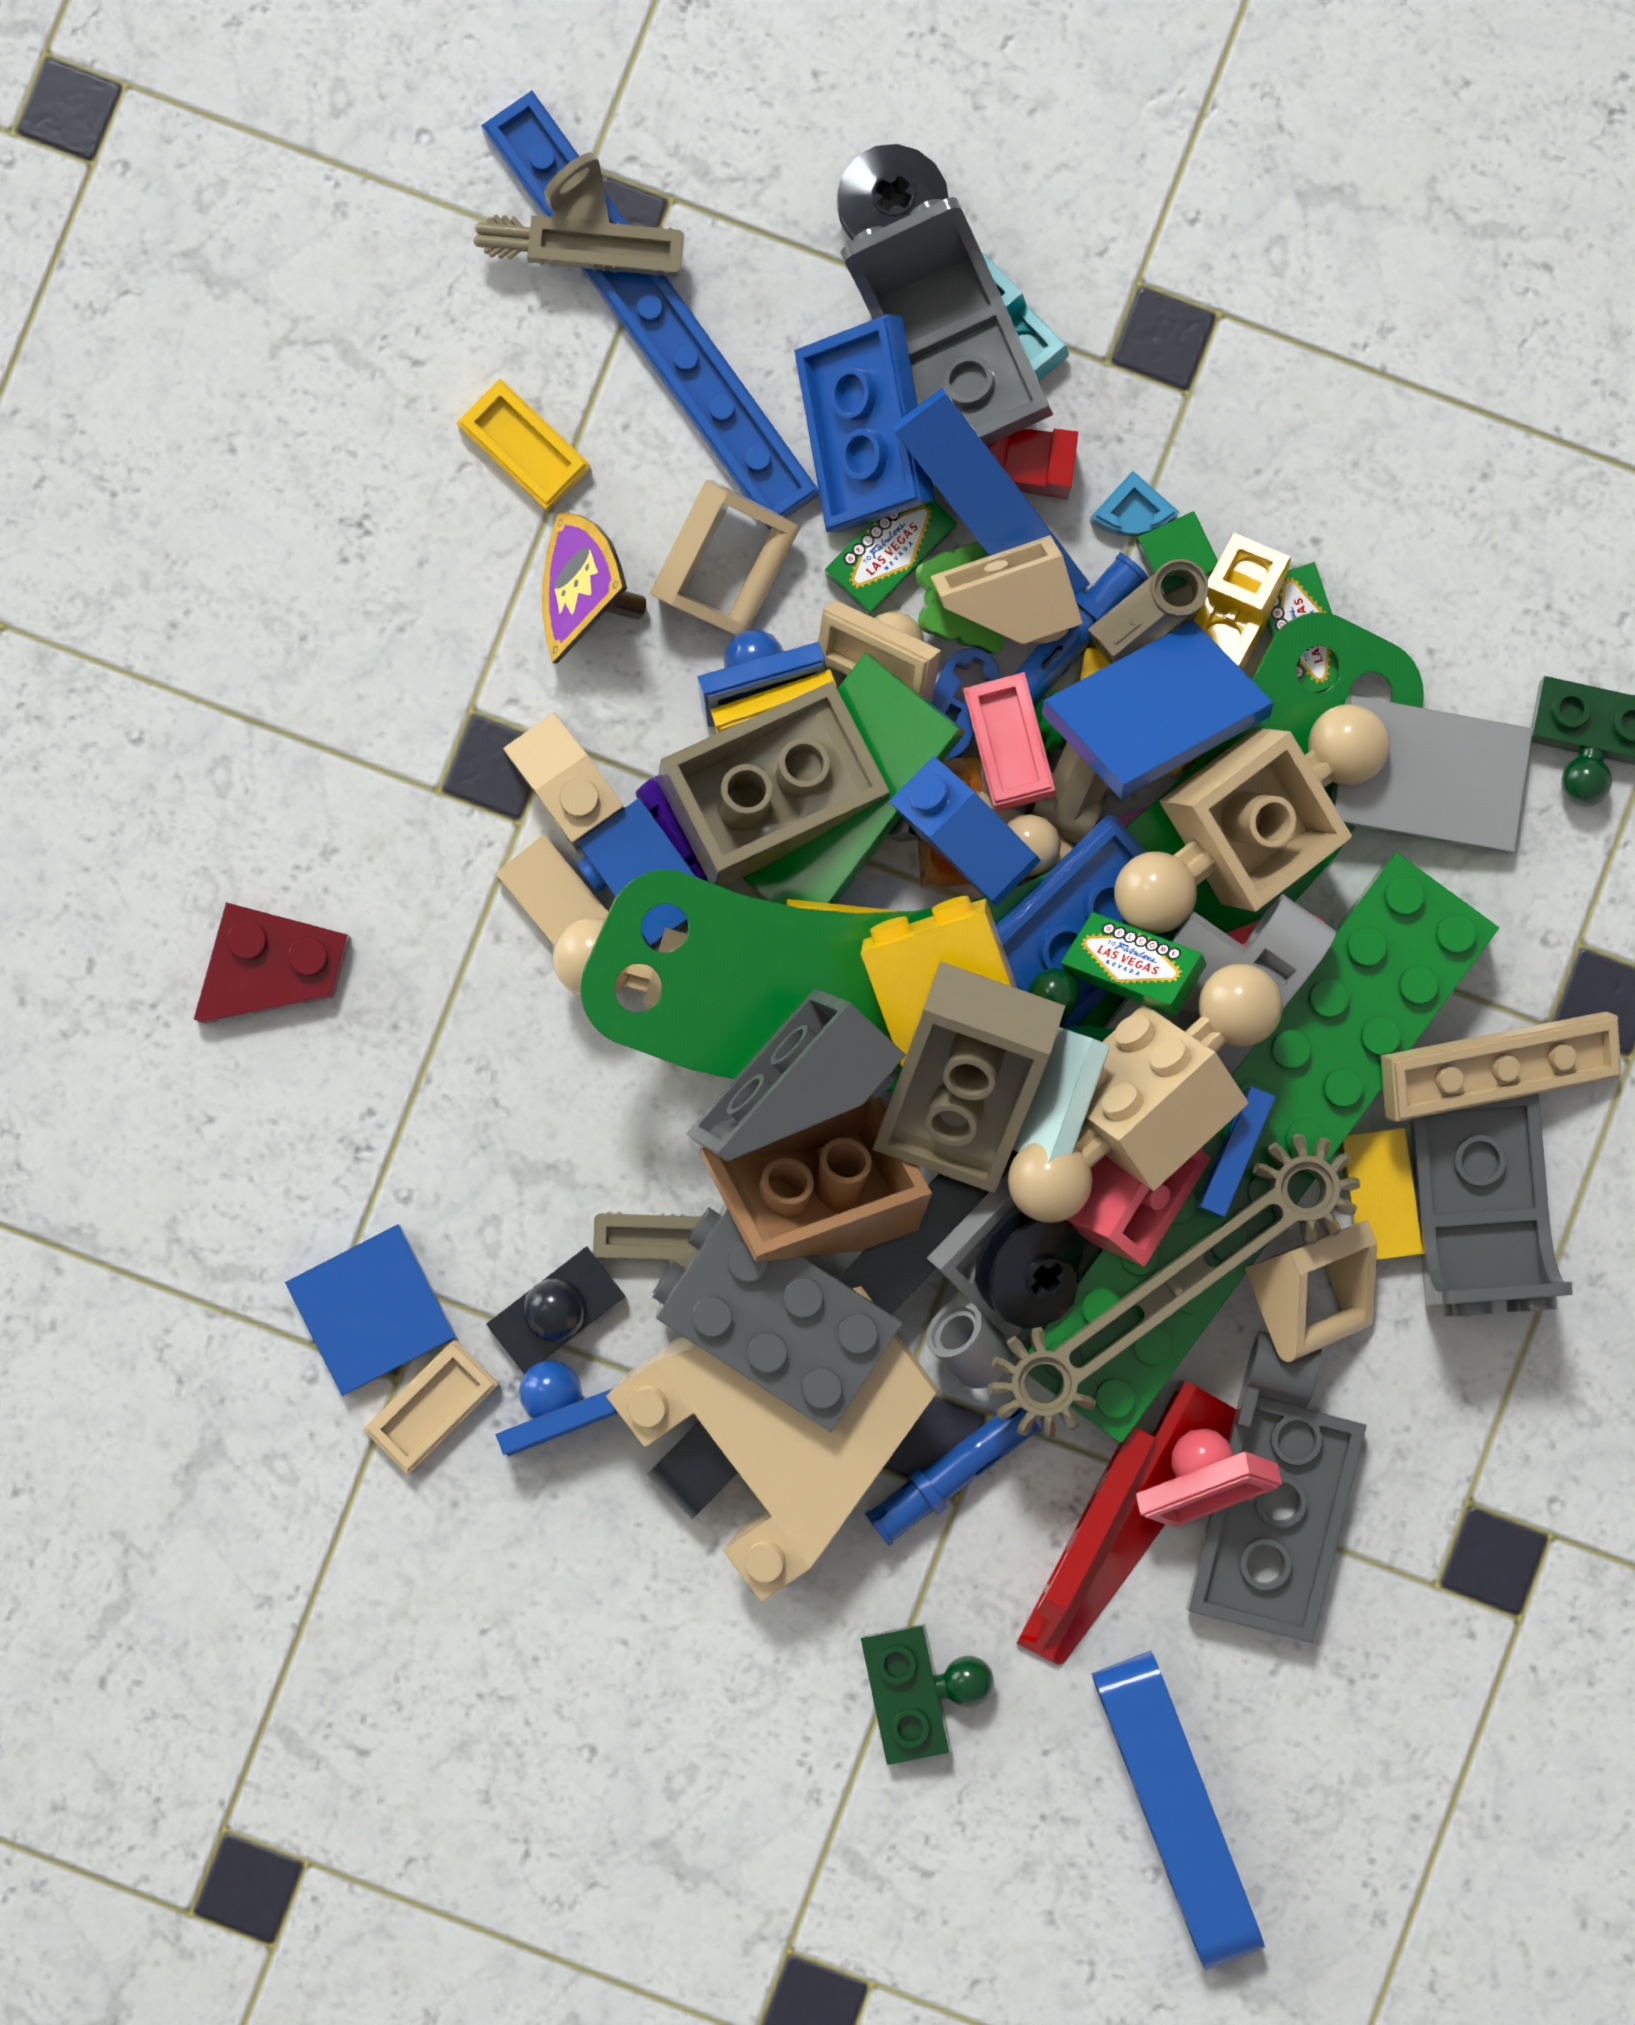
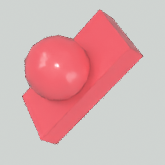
[963,672,1057,812]
[1136,1429,1282,1527]

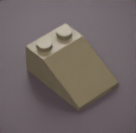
[657,681,890,887]
[872,961,1065,1193]

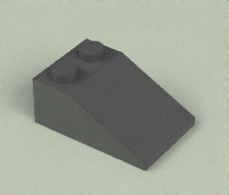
[686,988,906,1161]

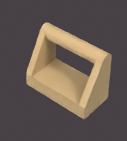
[649,480,801,635]
[1244,1220,1377,1362]

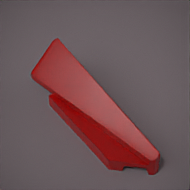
[1016,1380,1236,1665]

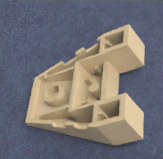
[606,1286,939,1602]

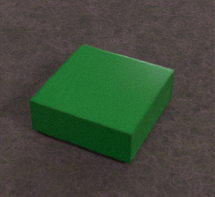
[1136,511,1218,597]

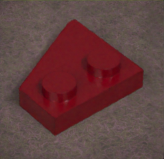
[194,902,350,1024]

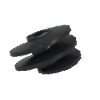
[837,144,949,241]
[975,1208,1082,1328]

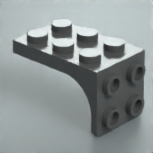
[840,197,1053,446]
[1410,1093,1573,1317]
[652,1204,903,1432]

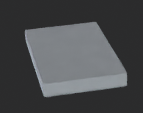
[1331,695,1533,854]

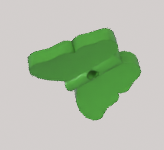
[915,540,1005,654]

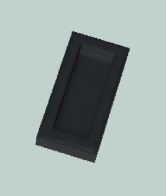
[486,1246,626,1374]

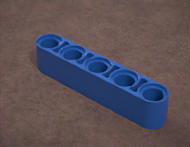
[1091,1650,1265,1971]

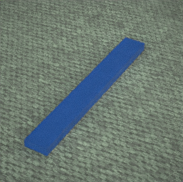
[481,90,820,530]

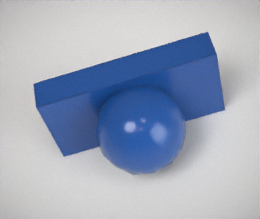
[697,629,826,727]
[495,1360,619,1457]

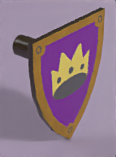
[542,513,647,664]

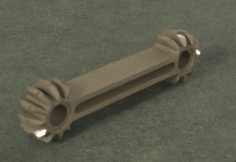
[987,1134,1360,1439]

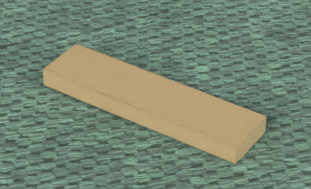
[1381,1012,1621,1122]

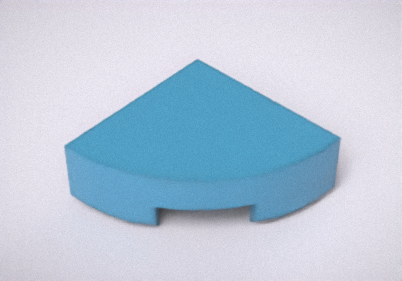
[1090,471,1179,536]

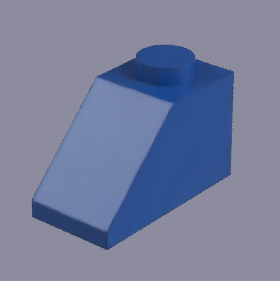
[889,756,1041,906]

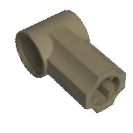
[1086,559,1209,664]
[1031,742,1107,844]

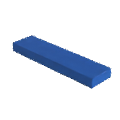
[891,387,1090,596]

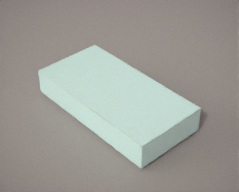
[1013,1027,1110,1163]

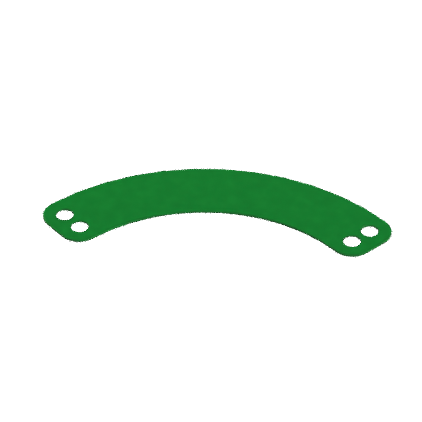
[580,612,1424,1092]

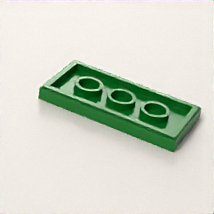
[743,653,966,905]

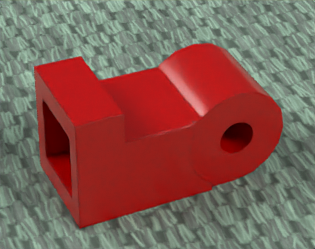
[987,428,1079,500]

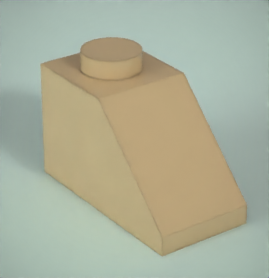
[931,535,1083,644]
[503,713,624,851]

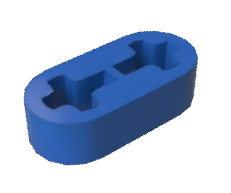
[931,648,1000,763]

